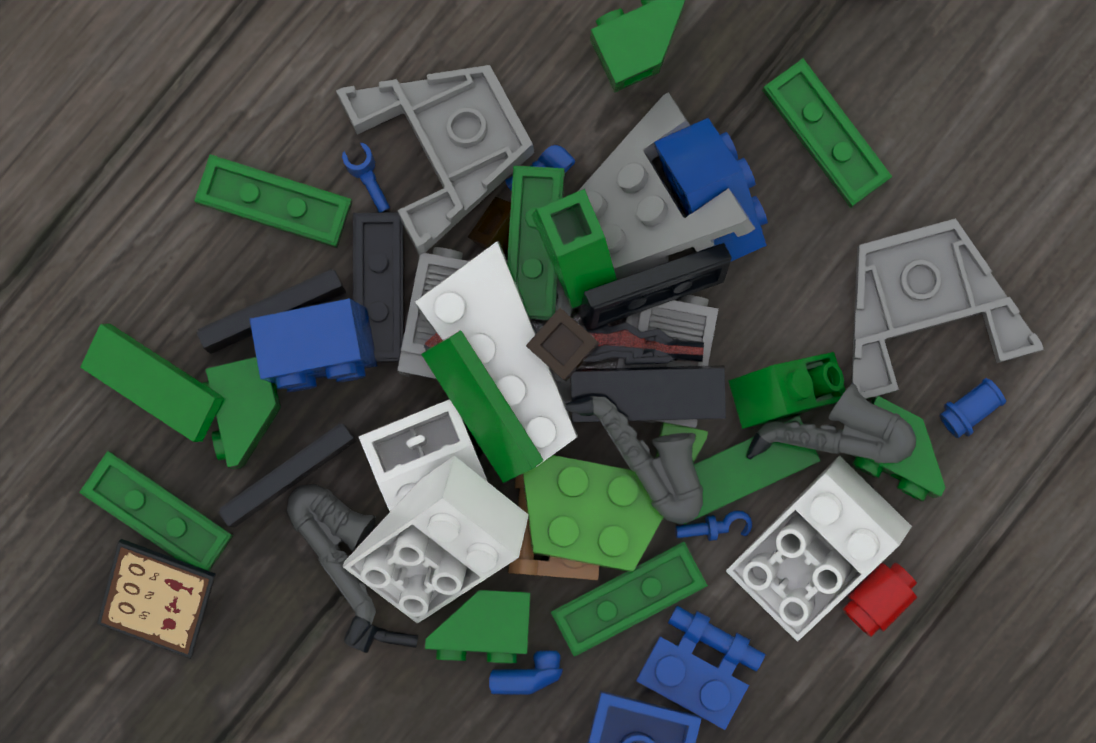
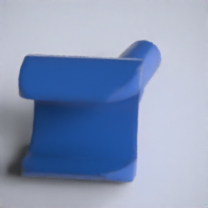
[342,143,390,213]
[505,145,575,191]

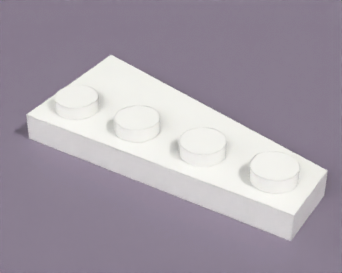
[415,241,578,467]

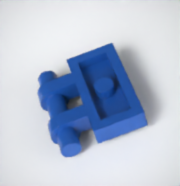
[636,606,766,730]

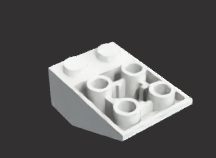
[359,399,488,512]
[726,455,912,642]
[343,456,529,624]

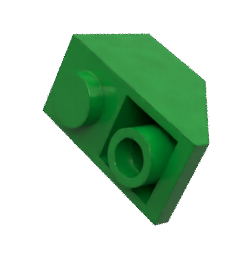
[590,0,685,93]
[531,189,617,309]
[728,352,846,429]
[203,357,281,470]
[849,396,946,502]
[425,590,531,663]

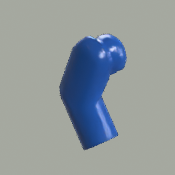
[489,650,563,695]

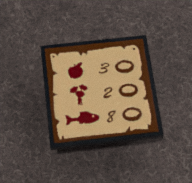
[97,539,216,659]

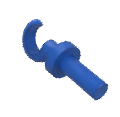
[675,510,752,541]

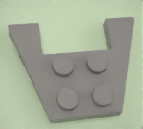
[336,65,534,255]
[577,92,755,280]
[851,218,1044,400]

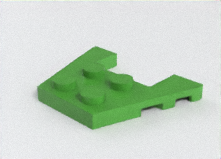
[523,423,708,572]

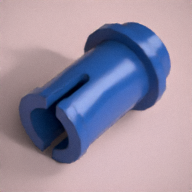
[939,378,1006,438]

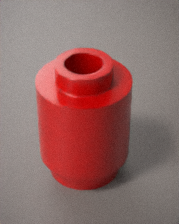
[842,562,917,637]

